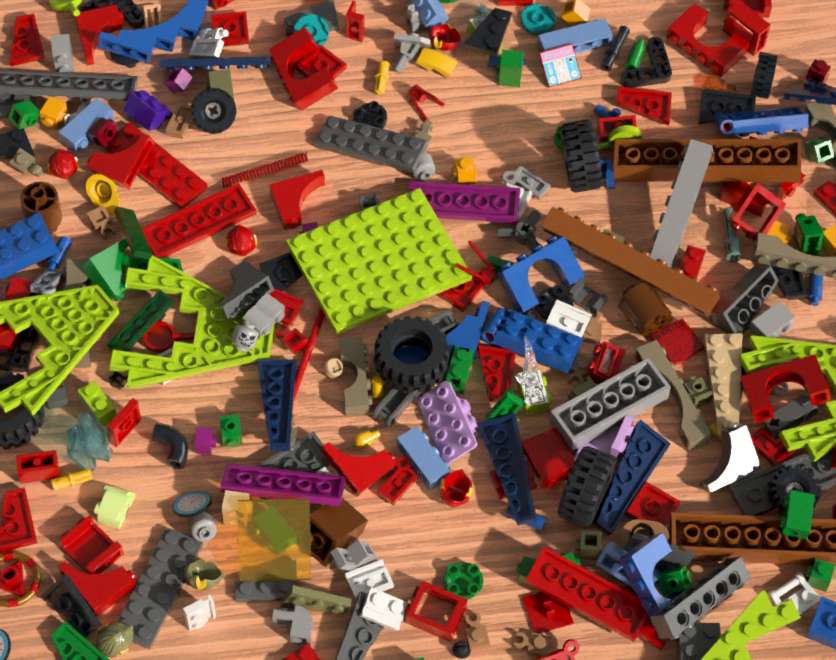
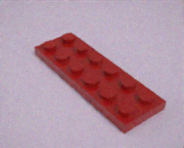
[106,122,208,209]
[142,183,257,258]
[525,546,648,642]

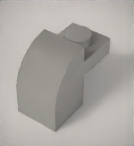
[330,540,378,575]
[272,605,313,646]

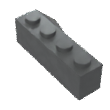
[710,265,779,339]

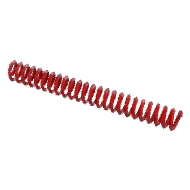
[222,151,308,188]

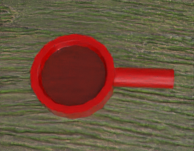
[143,321,195,353]

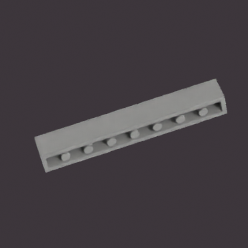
[648,139,713,268]

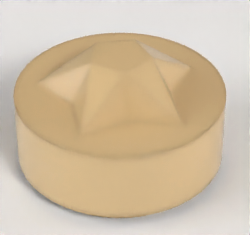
[324,358,344,378]

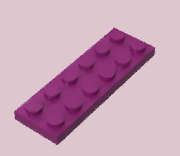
[409,181,521,223]
[220,463,346,506]

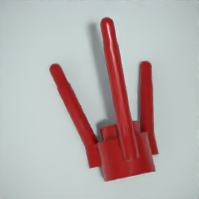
[408,84,445,121]
[455,241,497,286]

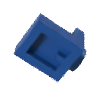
[600,159,615,189]

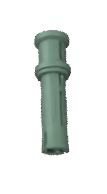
[723,208,743,262]

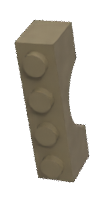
[804,101,836,170]
[339,337,372,416]

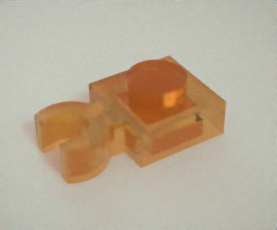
[703,75,736,93]

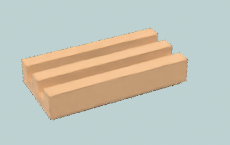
[143,4,163,29]

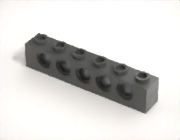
[650,557,751,640]

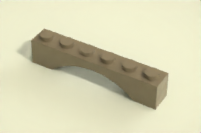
[753,233,836,279]
[63,258,92,368]
[634,340,711,452]

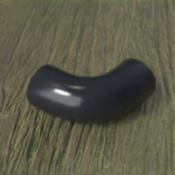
[152,422,189,469]

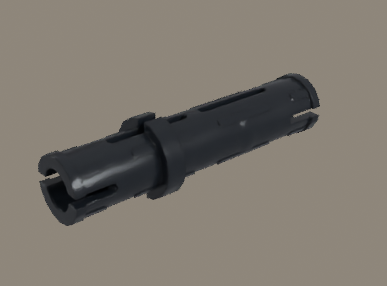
[600,26,630,71]

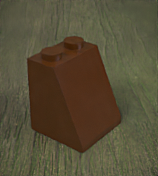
[297,497,368,567]

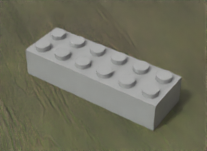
[549,358,671,452]

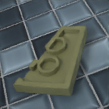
[280,585,352,614]

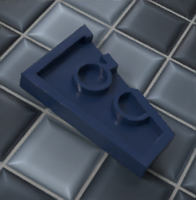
[784,79,836,105]

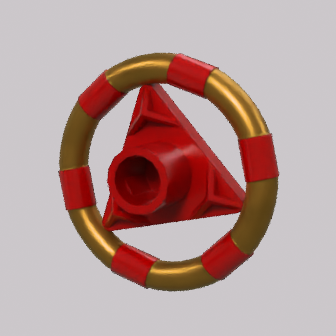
[0,552,41,608]

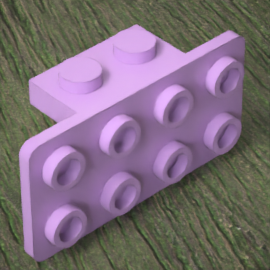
[417,381,480,464]
[574,416,636,461]

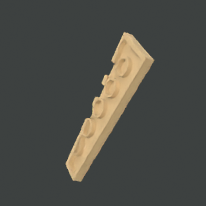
[704,333,743,438]

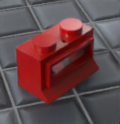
[587,341,627,385]

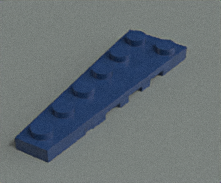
[160,56,273,70]
[258,359,296,451]
[478,413,538,526]
[593,420,671,536]

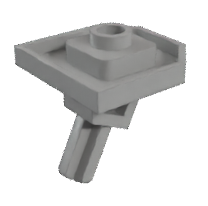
[393,33,431,73]

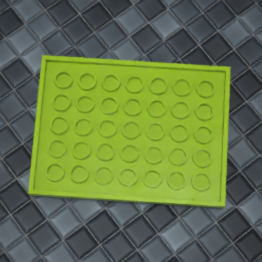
[286,188,472,335]

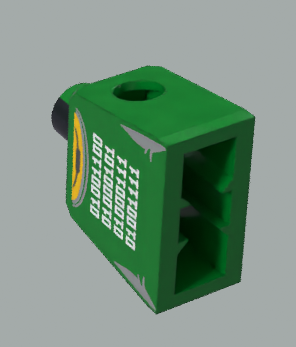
[793,213,824,256]

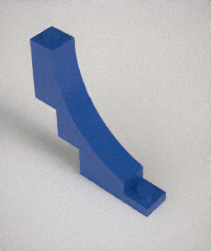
[97,0,209,64]
[373,301,490,371]

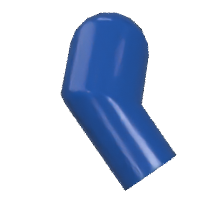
[594,104,621,118]

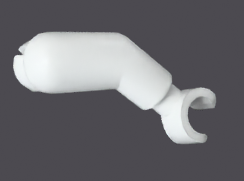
[64,97,91,125]

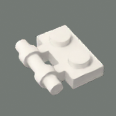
[189,28,228,58]

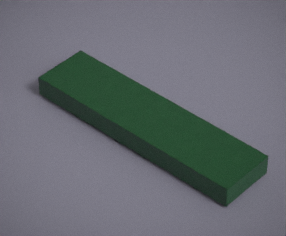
[114,206,152,259]
[107,290,174,352]

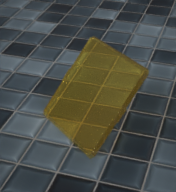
[237,498,312,582]

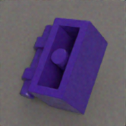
[123,90,173,131]

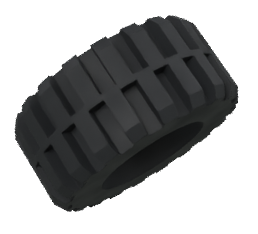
[560,119,603,193]
[374,316,449,393]
[0,371,44,450]
[558,446,616,527]

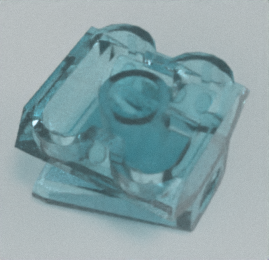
[66,413,113,472]

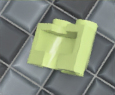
[94,485,135,529]

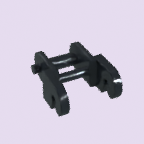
[108,371,128,390]

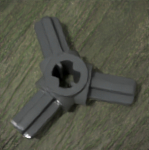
[497,210,541,252]

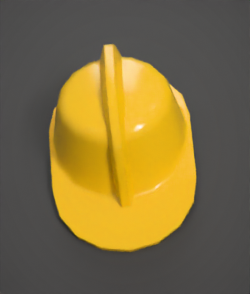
[86,174,120,216]

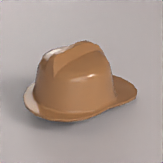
[621,519,670,545]

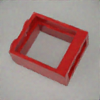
[722,0,771,56]
[727,183,786,242]
[404,581,468,642]

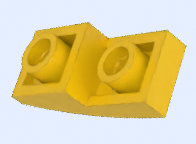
[416,48,458,78]

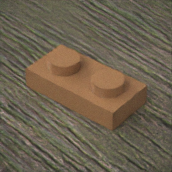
[165,102,192,139]

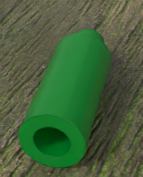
[625,39,645,70]

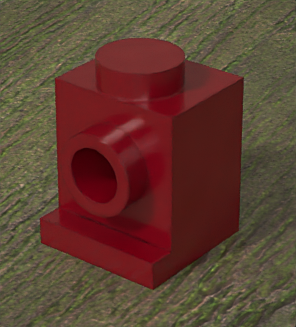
[806,59,831,83]
[87,117,119,149]

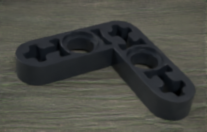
[79,0,144,28]
[620,37,672,88]
[0,325,40,373]

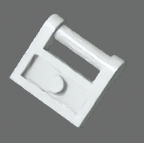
[767,572,821,624]

